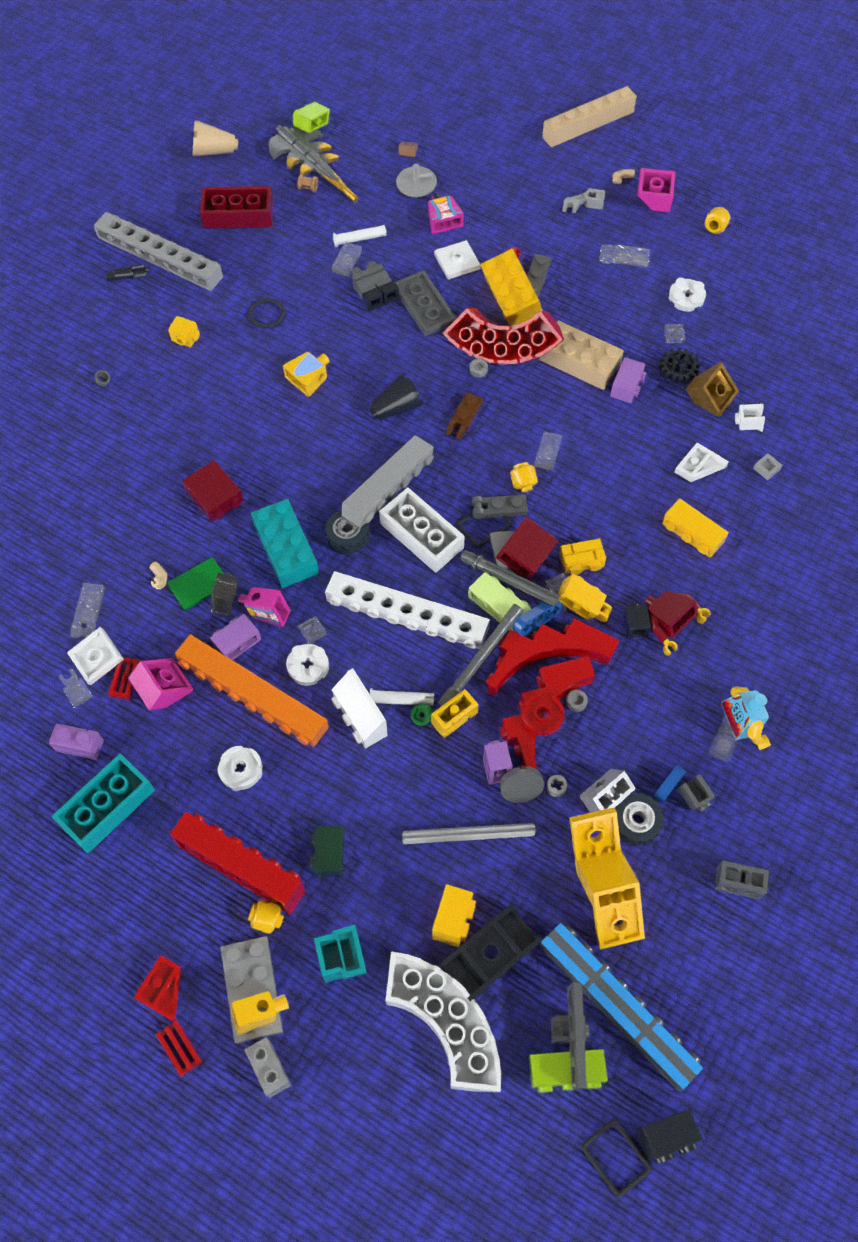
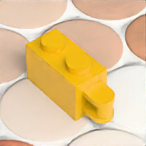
[557,574,612,622]

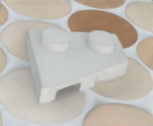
[675,443,729,482]

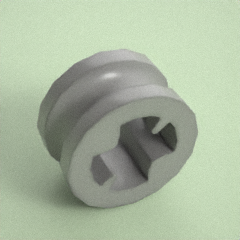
[546,775,567,797]

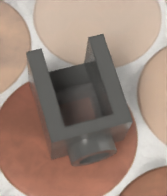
[676,774,715,812]
[551,1015,589,1044]

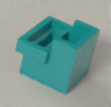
[314,925,367,983]

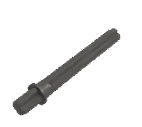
[461,550,560,606]

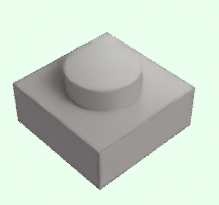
[753,453,783,480]

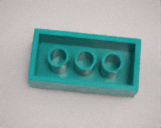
[251,499,319,588]
[51,754,155,854]

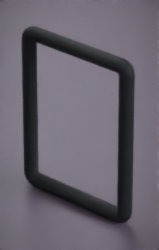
[456,505,512,548]
[581,1119,652,1198]

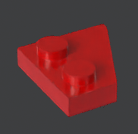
[134,955,181,1022]

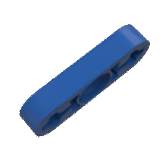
[512,602,562,636]

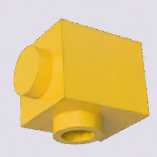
[168,316,200,347]

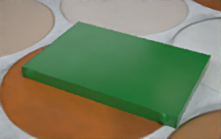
[167,557,231,611]

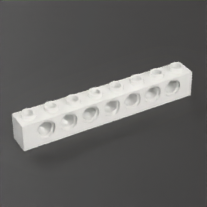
[325,571,490,649]

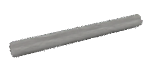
[402,823,536,844]

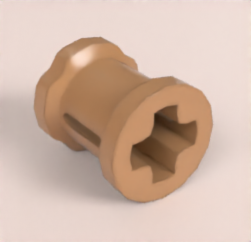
[297,174,318,192]

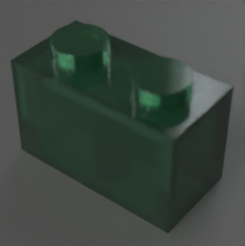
[310,826,345,877]

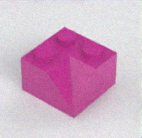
[637,168,675,212]

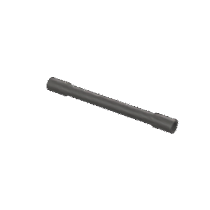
[437,603,524,706]

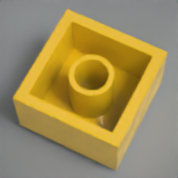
[432,884,476,948]

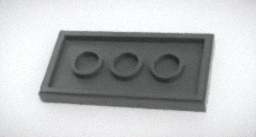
[393,270,457,337]

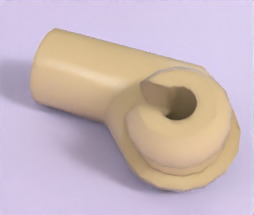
[612,169,635,184]
[149,562,168,590]

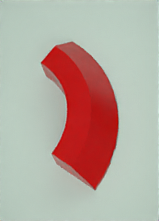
[443,308,564,364]

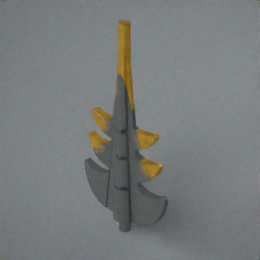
[269,125,359,203]

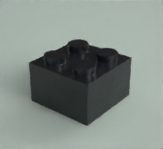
[635,1109,703,1164]

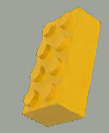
[480,248,543,326]

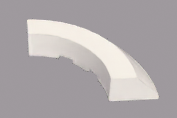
[386,952,501,1092]

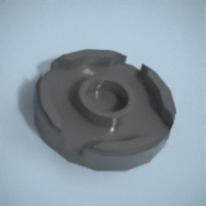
[500,767,544,803]

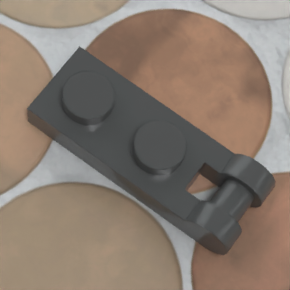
[471,494,528,519]

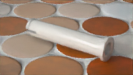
[333,225,386,247]
[370,688,434,706]

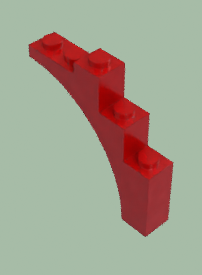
[486,619,619,696]
[499,656,595,769]

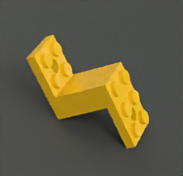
[569,807,645,950]

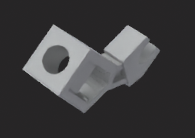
[562,188,605,213]

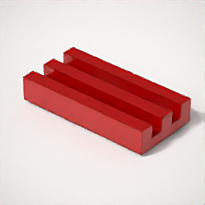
[108,657,140,701]
[156,1020,202,1077]

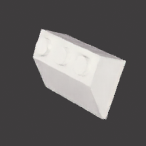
[331,669,388,748]

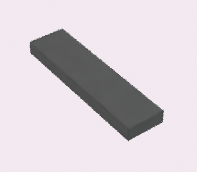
[567,983,587,1090]

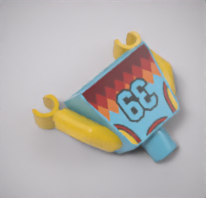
[721,686,771,750]

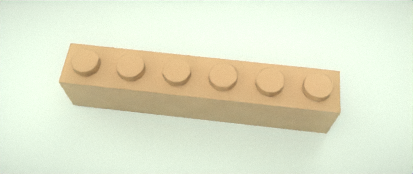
[543,86,636,147]

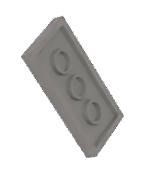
[221,936,283,1044]

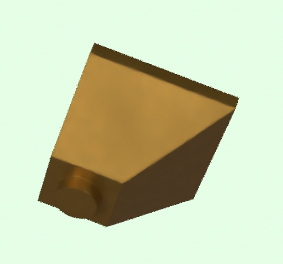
[686,362,739,416]

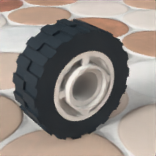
[615,793,664,846]

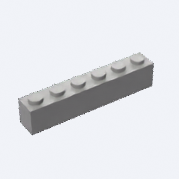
[342,435,434,528]

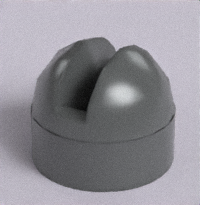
[95,370,110,387]

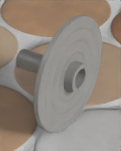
[396,164,437,197]

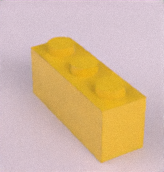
[662,498,729,558]

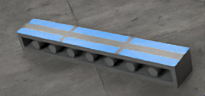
[539,923,703,1092]

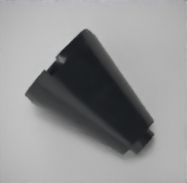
[369,372,424,420]

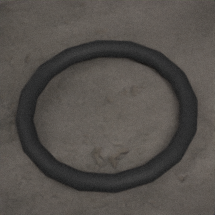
[248,298,285,328]

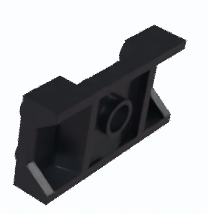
[440,904,543,1001]

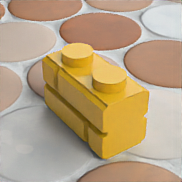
[559,538,606,575]
[431,689,478,738]

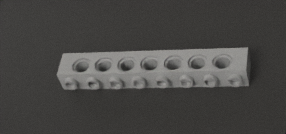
[94,212,223,291]

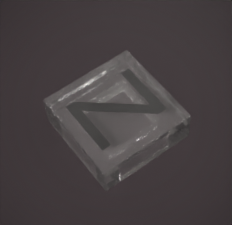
[664,324,685,343]
[298,616,327,644]

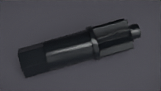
[106,264,150,282]

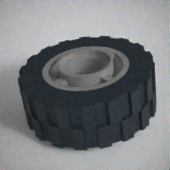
[325,510,370,554]

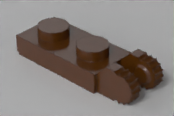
[446,392,483,440]

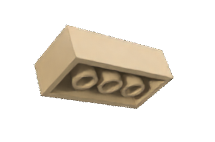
[539,321,624,390]

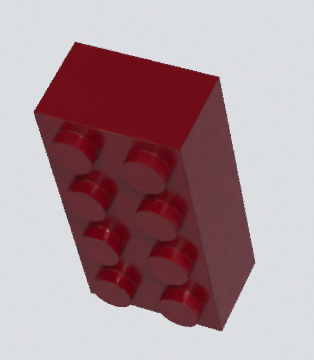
[200,186,274,228]

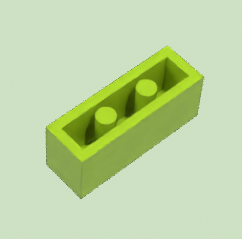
[529,1049,608,1093]

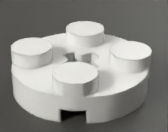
[669,278,706,312]
[286,644,329,686]
[218,746,262,791]

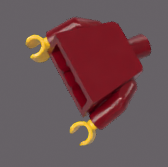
[645,591,710,656]

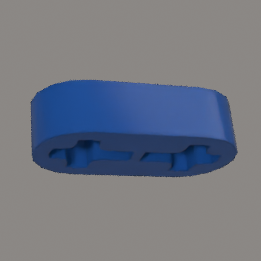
[653,765,687,804]

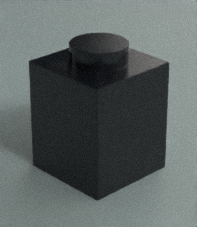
[623,604,651,638]

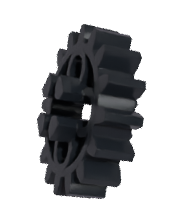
[658,347,700,385]

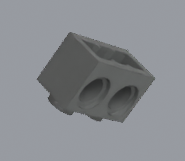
[714,861,769,900]

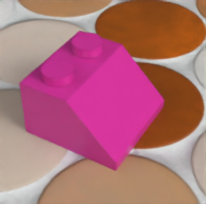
[129,658,193,710]

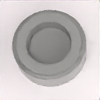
[469,359,488,378]
[566,690,588,712]

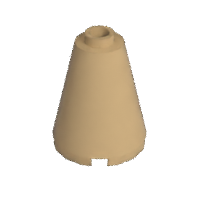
[193,121,238,156]

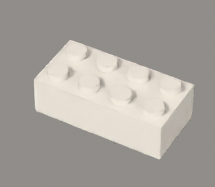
[379,488,464,573]

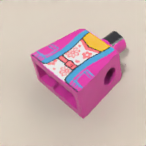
[428,193,464,234]
[238,587,291,628]

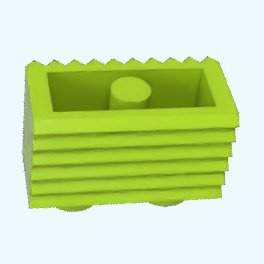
[293,101,330,133]

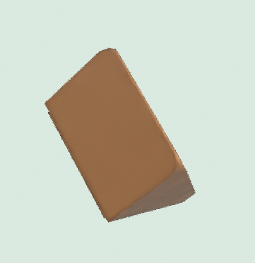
[398,141,418,157]

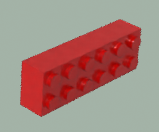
[170,812,306,915]

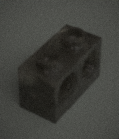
[210,573,238,617]

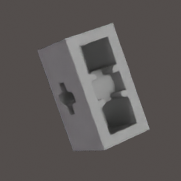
[580,769,636,813]
[245,1037,292,1098]

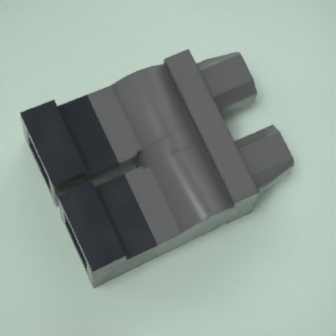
[351,261,399,312]

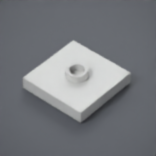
[434,240,480,279]
[67,627,124,685]

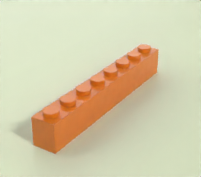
[175,634,329,747]

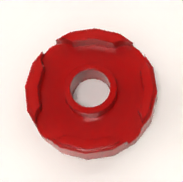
[521,693,565,736]

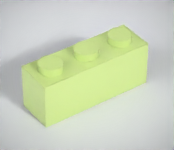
[468,572,531,632]

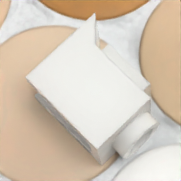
[735,404,765,432]

